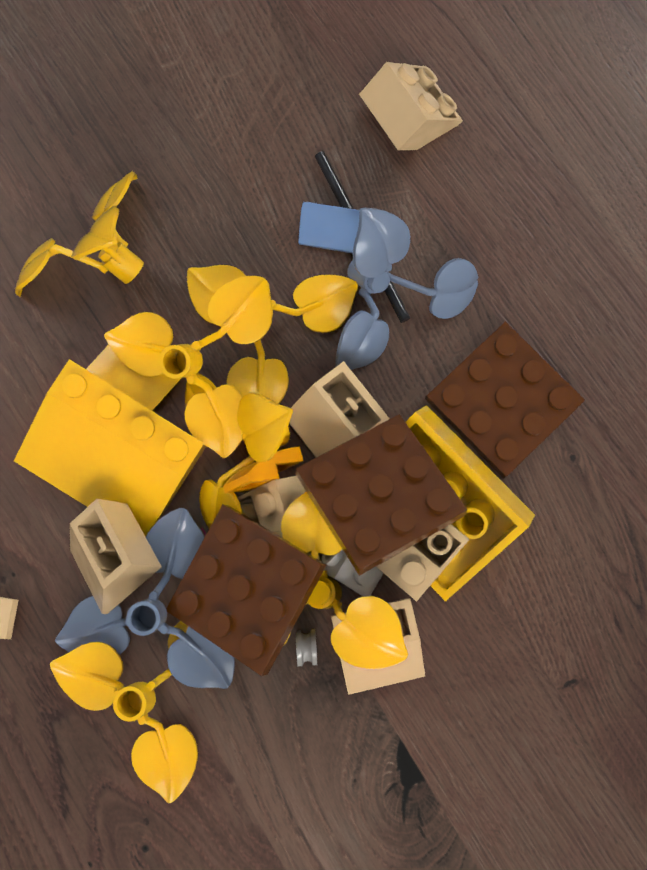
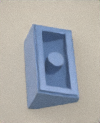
[298,202,360,253]

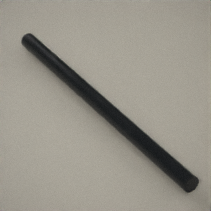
[315,151,410,323]

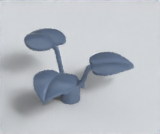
[336,208,479,370]
[55,508,235,689]

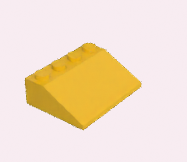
[14,359,207,537]
[406,405,535,601]

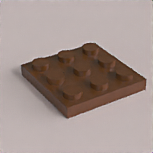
[425,321,585,479]
[296,414,467,576]
[166,504,327,676]

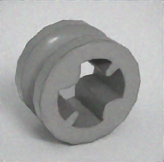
[296,629,318,666]

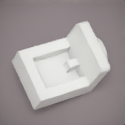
[321,549,383,597]

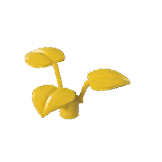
[15,171,144,297]
[187,265,358,404]
[104,276,273,458]
[185,373,293,528]
[281,492,408,669]
[50,621,198,803]

